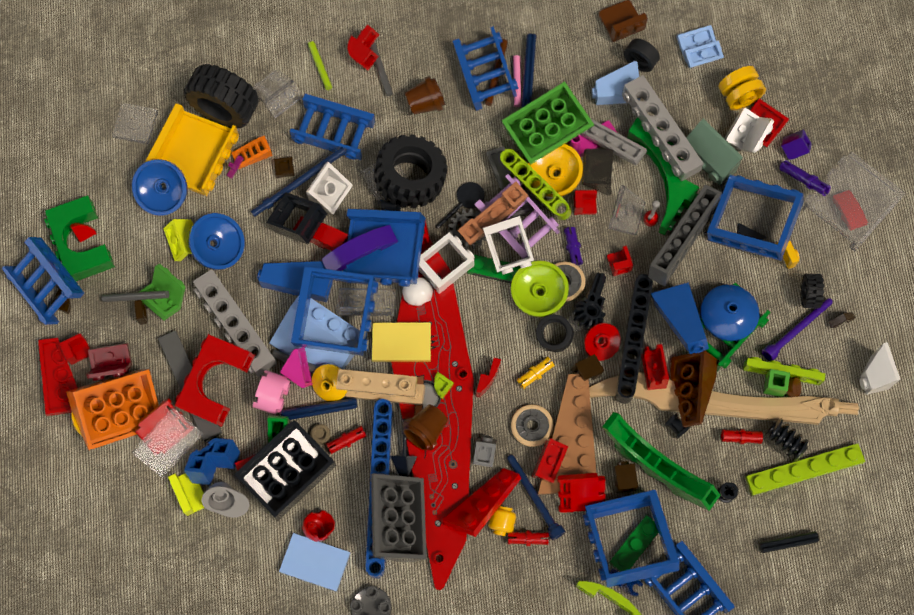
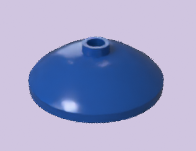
[132,159,187,216]
[189,213,245,270]
[700,285,759,341]

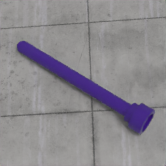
[761,298,833,361]

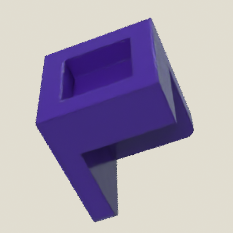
[781,129,812,160]

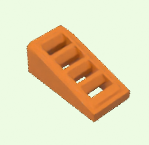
[232,136,273,169]

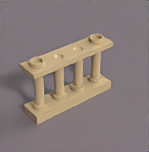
[336,369,426,405]

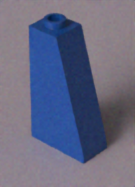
[257,261,333,303]
[651,282,709,354]

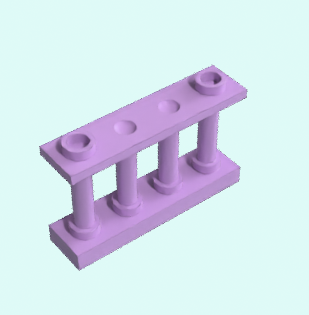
[475,174,560,259]

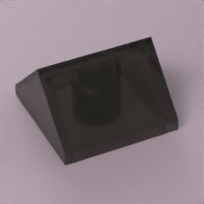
[582,149,613,196]

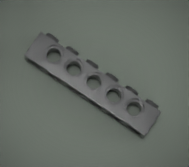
[648,184,722,286]

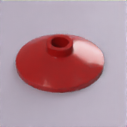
[584,323,621,361]

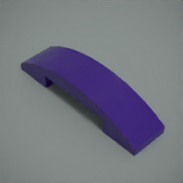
[322,225,398,271]

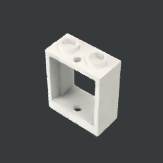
[483,216,535,275]
[419,232,475,294]

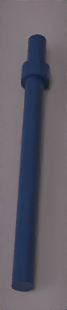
[251,147,346,217]

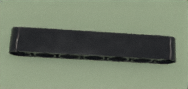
[616,274,653,404]

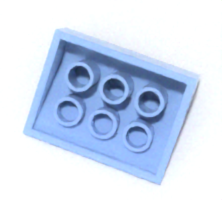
[270,296,360,373]

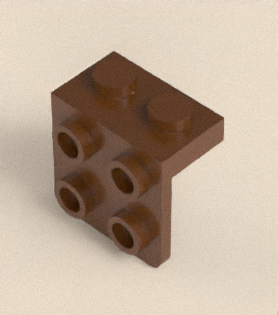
[599,0,648,42]

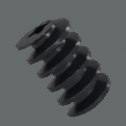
[765,418,809,461]

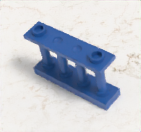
[453,26,519,111]
[290,94,375,160]
[2,237,84,325]
[643,541,735,615]

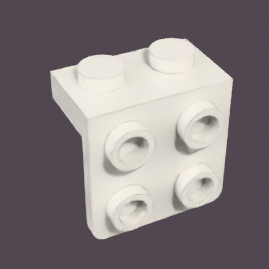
[724,108,774,153]

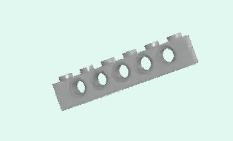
[622,75,704,181]
[192,269,277,377]

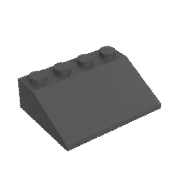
[371,473,427,562]

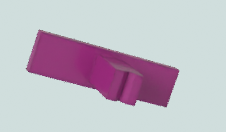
[227,155,244,179]

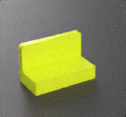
[163,219,193,261]
[168,473,205,516]

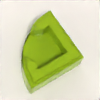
[434,372,454,399]

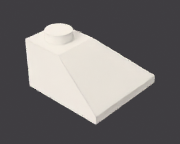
[860,342,901,395]

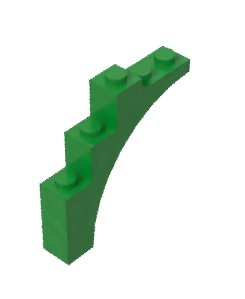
[627,117,700,236]
[602,411,720,511]

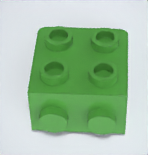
[139,264,185,321]

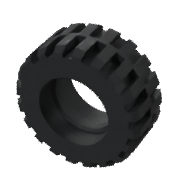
[184,64,259,129]
[374,134,448,208]

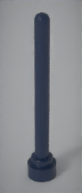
[507,454,566,541]

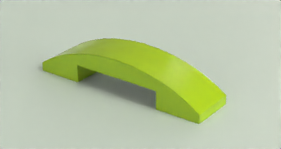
[575,581,641,615]

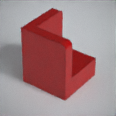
[573,190,597,215]
[607,245,633,276]
[59,333,90,365]

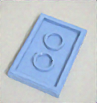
[279,533,351,592]

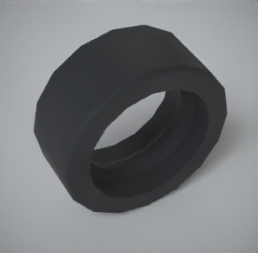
[624,38,660,72]
[536,314,574,352]

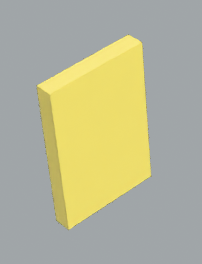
[372,323,431,362]

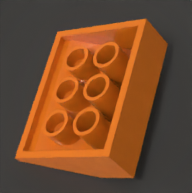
[66,369,159,450]

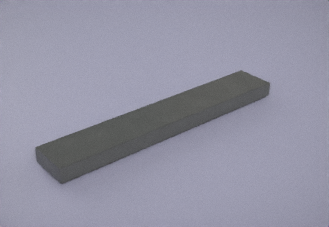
[158,330,222,442]

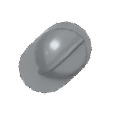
[201,482,249,518]

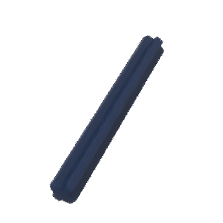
[521,33,536,108]

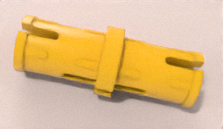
[516,357,555,389]

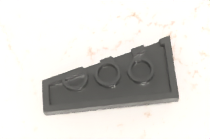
[486,146,546,218]

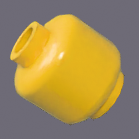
[488,506,516,536]

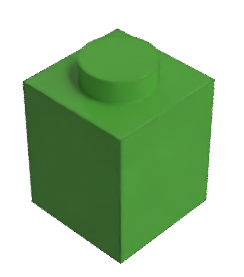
[763,369,790,397]

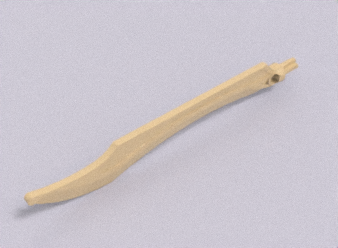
[589,372,859,425]

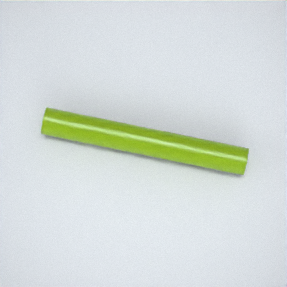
[308,41,333,90]

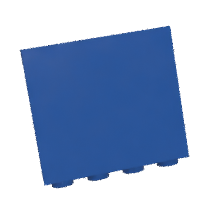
[343,209,426,287]

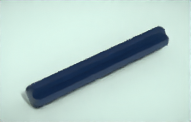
[280,398,358,420]

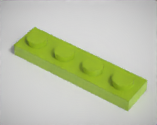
[743,357,826,386]

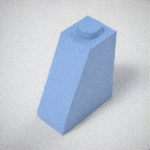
[591,61,640,105]

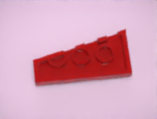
[38,338,78,416]
[442,468,521,537]

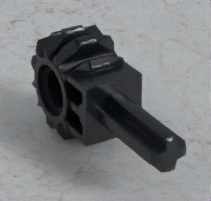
[572,273,606,330]

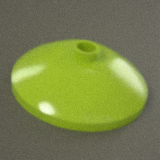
[511,261,569,317]

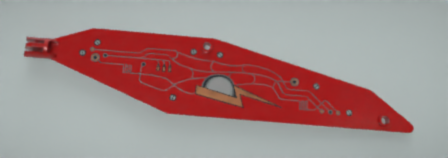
[391,219,474,590]

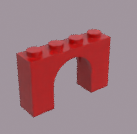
[175,334,255,427]

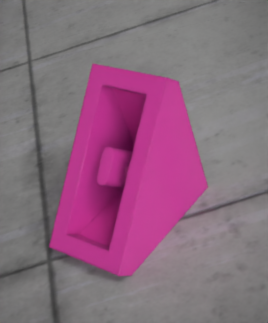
[280,347,313,388]

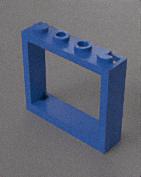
[707,175,804,261]
[291,266,378,356]
[583,489,680,588]

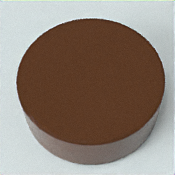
[787,377,802,397]

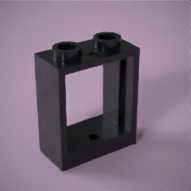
[266,192,327,245]

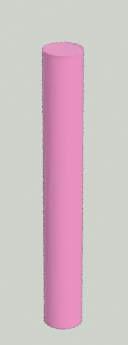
[513,55,521,107]

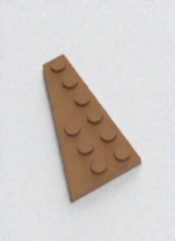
[538,374,596,495]

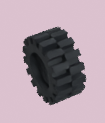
[800,274,824,308]

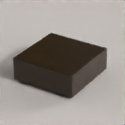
[274,156,295,178]
[134,300,148,325]

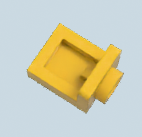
[775,241,800,269]

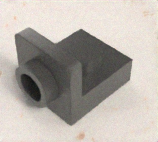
[473,435,497,467]

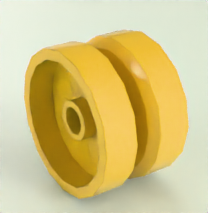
[718,66,766,110]

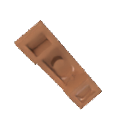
[458,182,529,245]

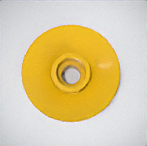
[312,364,348,402]

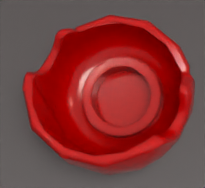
[302,510,335,542]

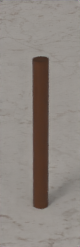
[485,39,508,106]

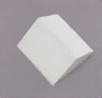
[306,162,353,215]

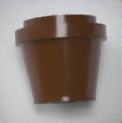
[405,76,446,115]
[402,404,448,451]

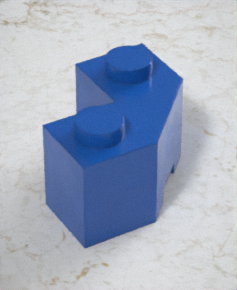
[184,438,240,485]

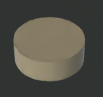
[311,424,331,445]

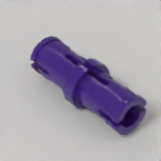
[564,227,583,266]

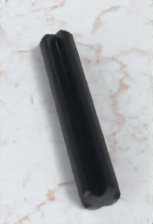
[759,531,819,553]

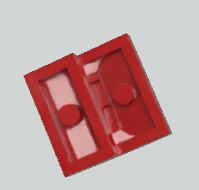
[750,98,789,148]

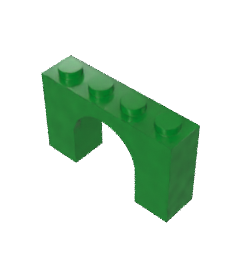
[44,195,115,281]

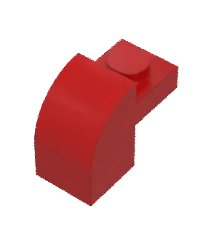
[348,24,379,70]

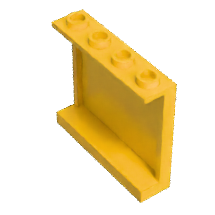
[145,103,239,196]

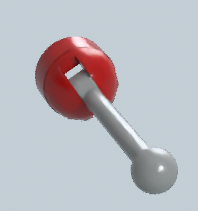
[643,200,660,227]

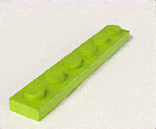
[745,443,865,496]

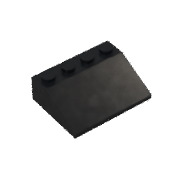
[234,420,336,521]

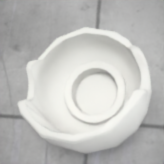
[402,277,433,306]

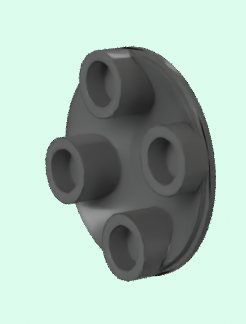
[350,586,392,615]

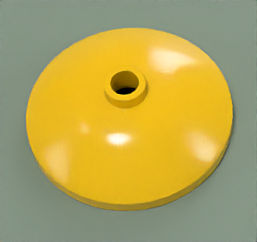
[528,144,583,197]

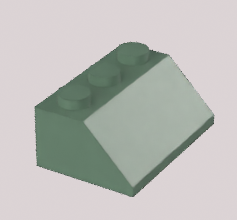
[686,118,743,185]

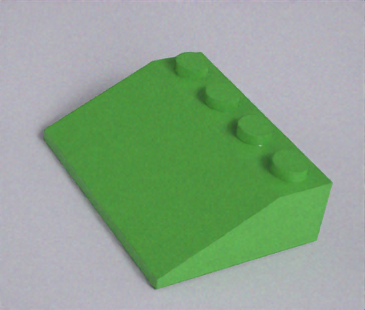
[502,82,594,165]

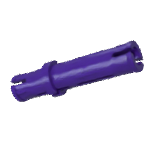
[779,160,831,196]

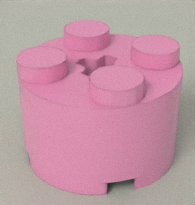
[253,370,291,415]

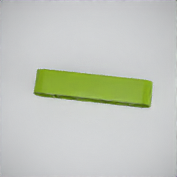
[500,149,571,220]

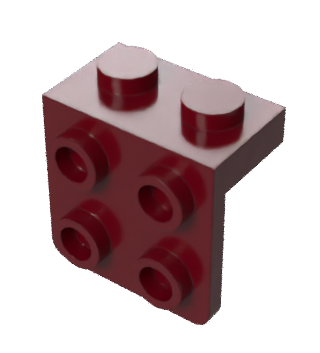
[86,342,132,381]

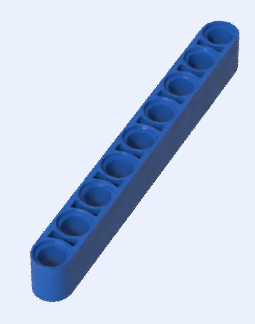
[366,399,393,579]

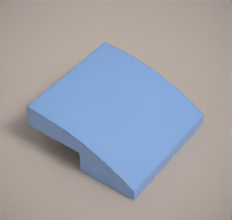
[676,25,724,68]

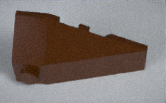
[670,350,718,427]

